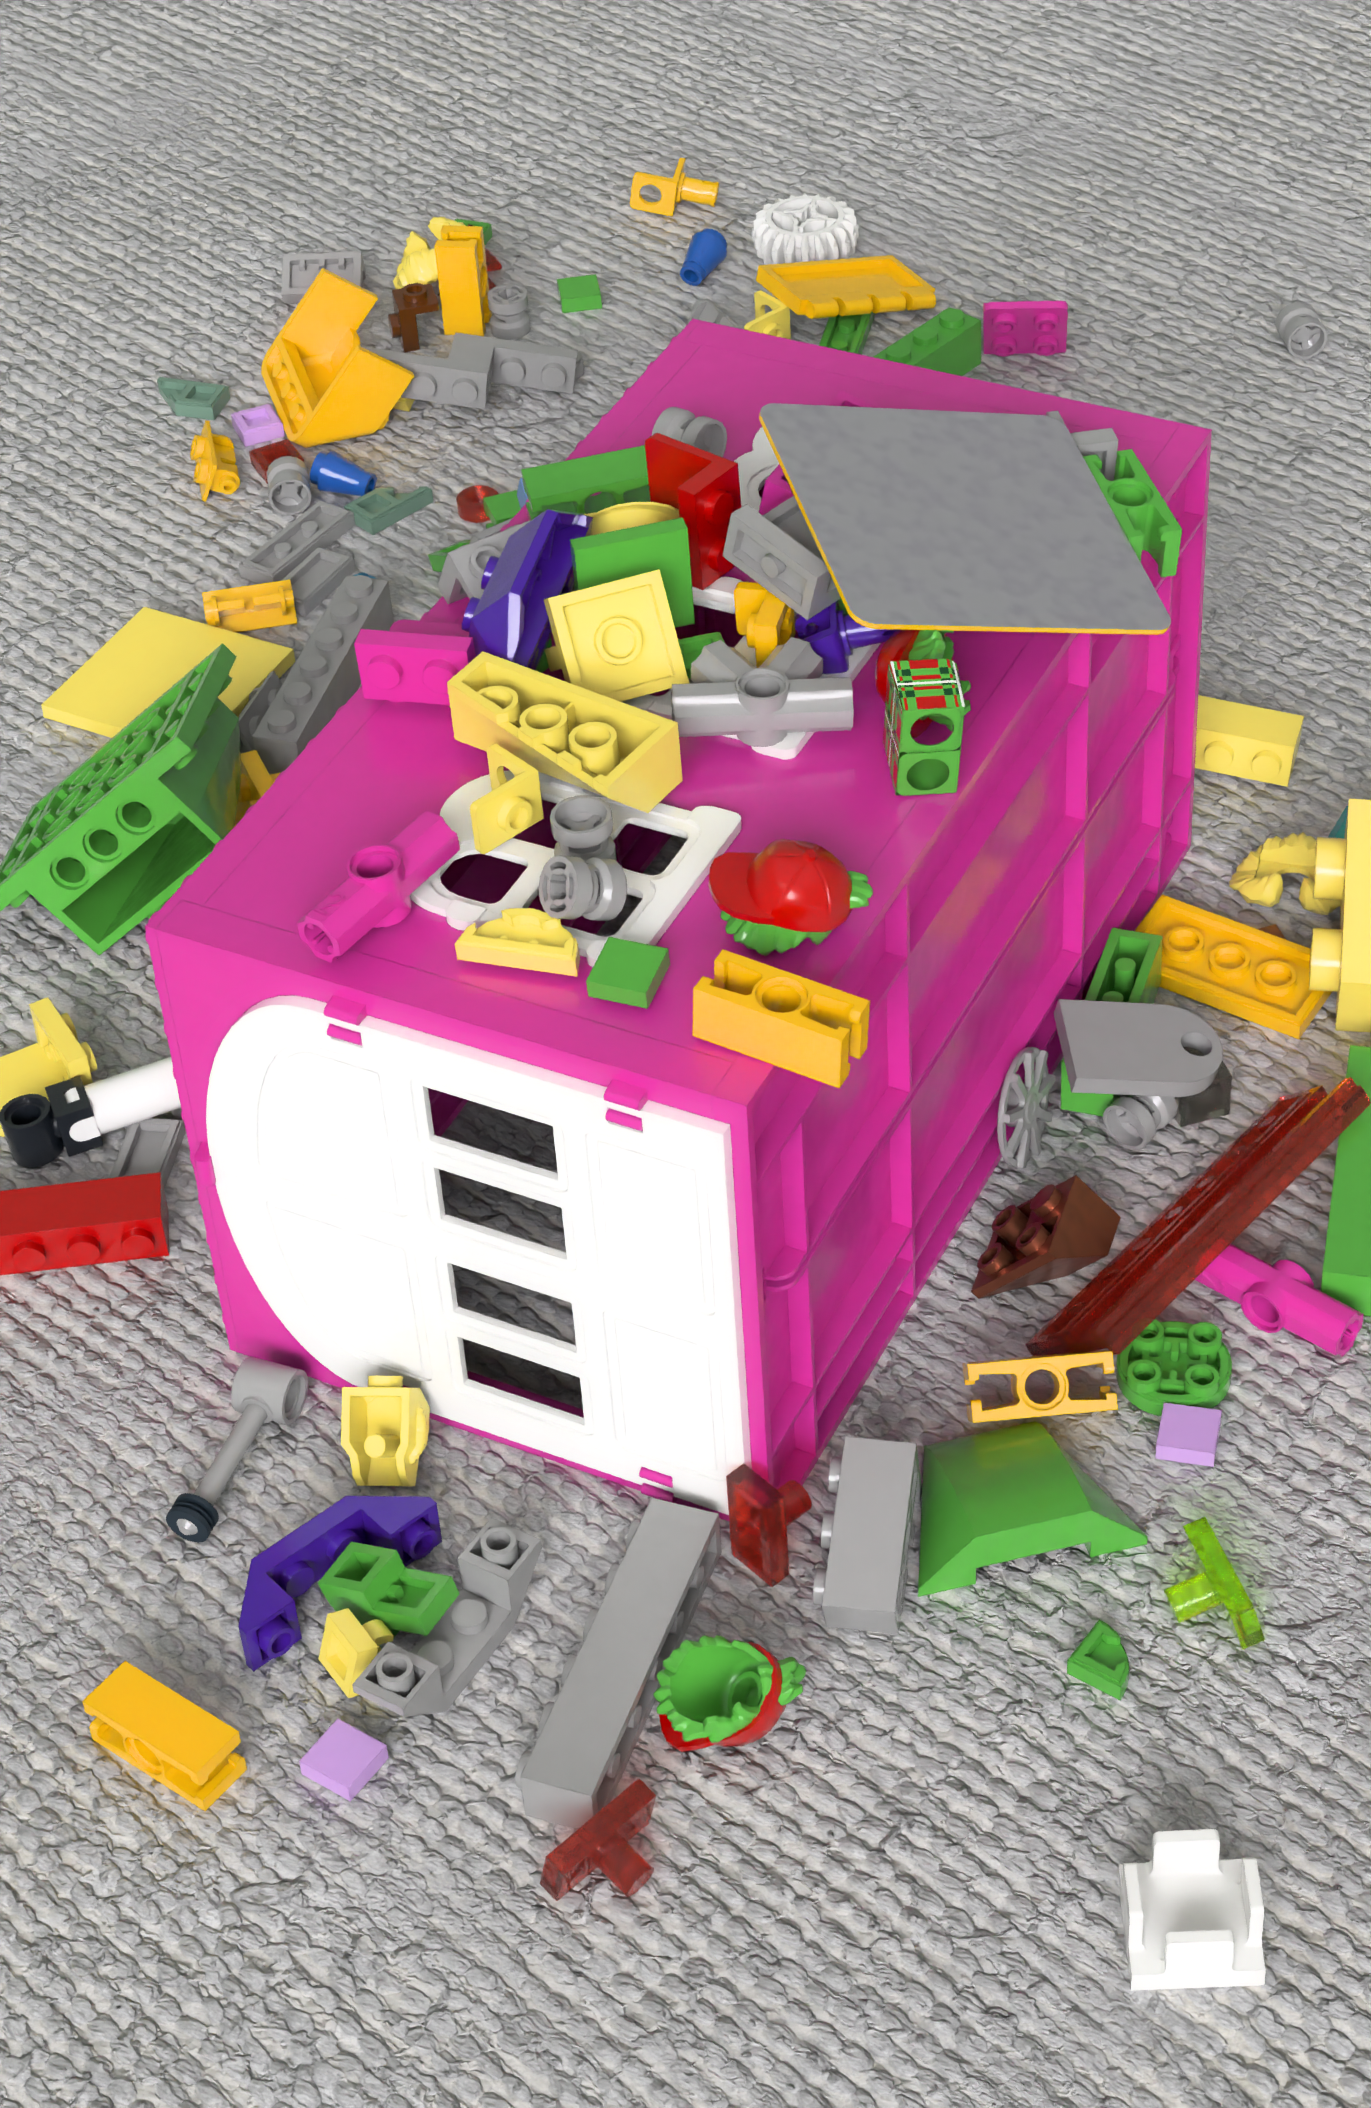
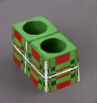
[883,658,965,796]

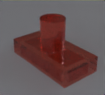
[726,1463,812,1587]
[539,1778,656,1901]

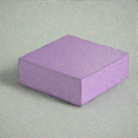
[231,404,285,447]
[1155,1402,1222,1467]
[299,1718,389,1802]

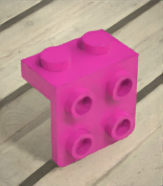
[983,301,1068,357]
[354,619,476,707]

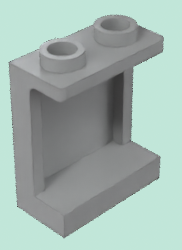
[722,496,841,620]

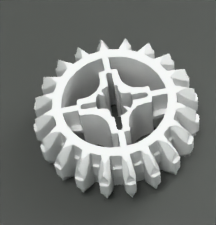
[752,193,859,265]

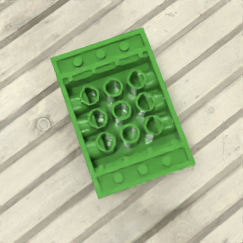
[0,643,241,956]

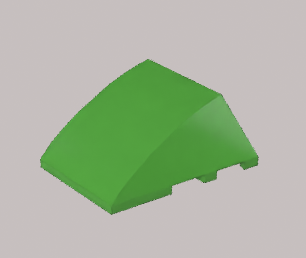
[918,1421,1148,1597]

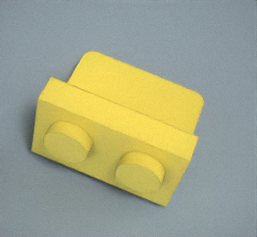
[0,997,97,1137]

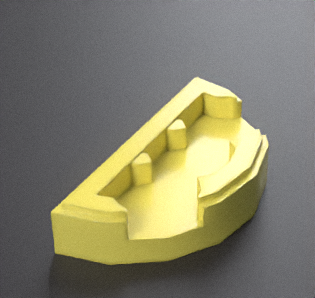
[454,908,580,977]

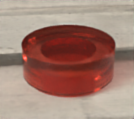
[456,485,499,523]

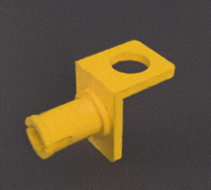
[630,157,719,217]

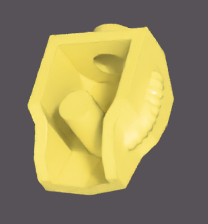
[341,1376,430,1487]

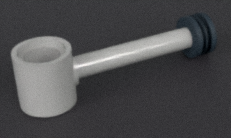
[166,1356,308,1543]

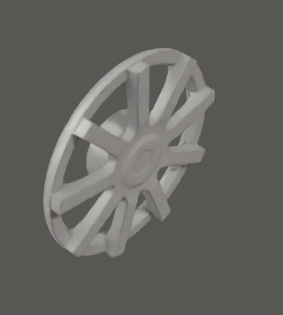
[997,1047,1055,1168]

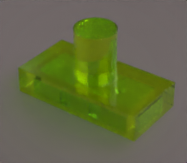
[1163,1516,1265,1650]

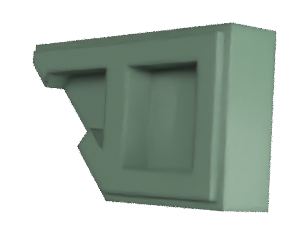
[157,377,230,420]
[344,486,434,535]

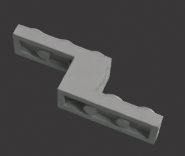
[365,332,578,409]

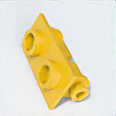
[190,420,240,501]
[202,579,297,633]

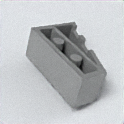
[813,1436,922,1634]

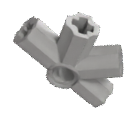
[671,637,854,747]

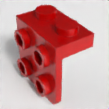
[645,433,741,590]

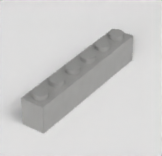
[252,575,394,774]
[515,1498,722,1834]

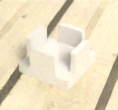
[1118,1829,1266,1991]

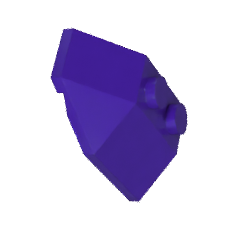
[462,509,593,670]

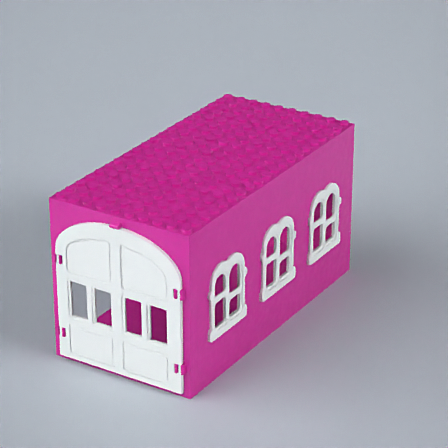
[145,319,1212,1536]

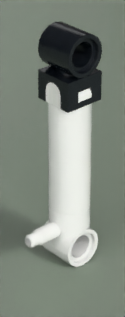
[0,1056,181,1168]

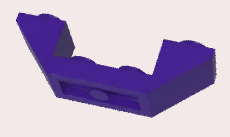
[238,1496,442,1672]

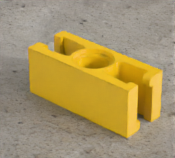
[435,225,492,336]
[693,949,870,1088]
[962,1350,1118,1423]
[82,1661,247,1811]

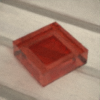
[249,439,305,484]

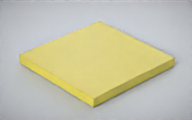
[41,607,295,738]

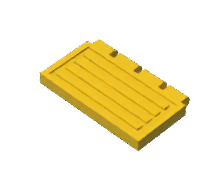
[756,255,936,319]

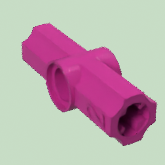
[297,810,460,963]
[1193,1237,1364,1357]

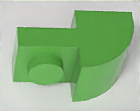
[318,1542,460,1639]

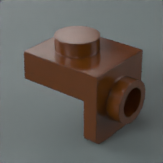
[388,283,439,353]

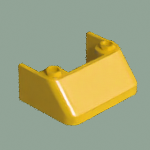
[261,268,414,448]

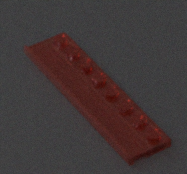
[1025,1077,1370,1356]

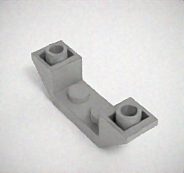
[352,1517,542,1717]

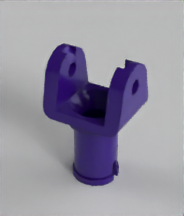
[795,601,901,674]

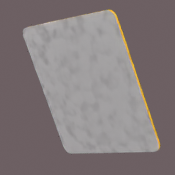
[759,403,1171,635]

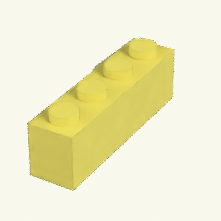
[447,651,683,813]

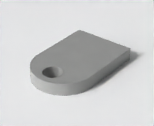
[1054,999,1223,1097]

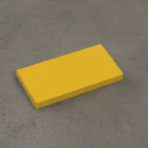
[1135,894,1333,1039]

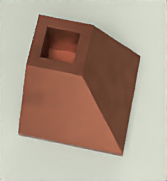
[971,1175,1121,1299]

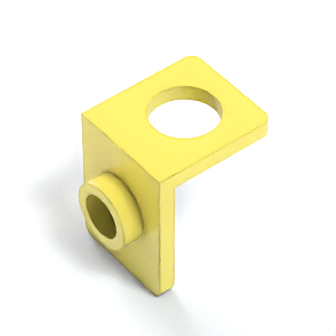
[744,290,791,339]
[470,743,544,854]

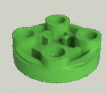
[1116,1318,1232,1416]

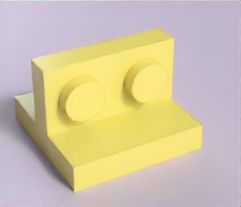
[544,569,689,702]

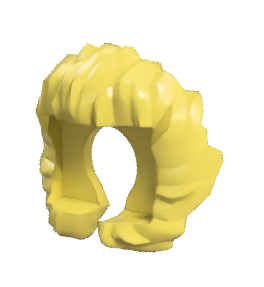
[393,217,466,289]
[1229,832,1341,915]

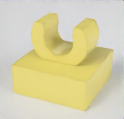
[318,1608,394,1699]

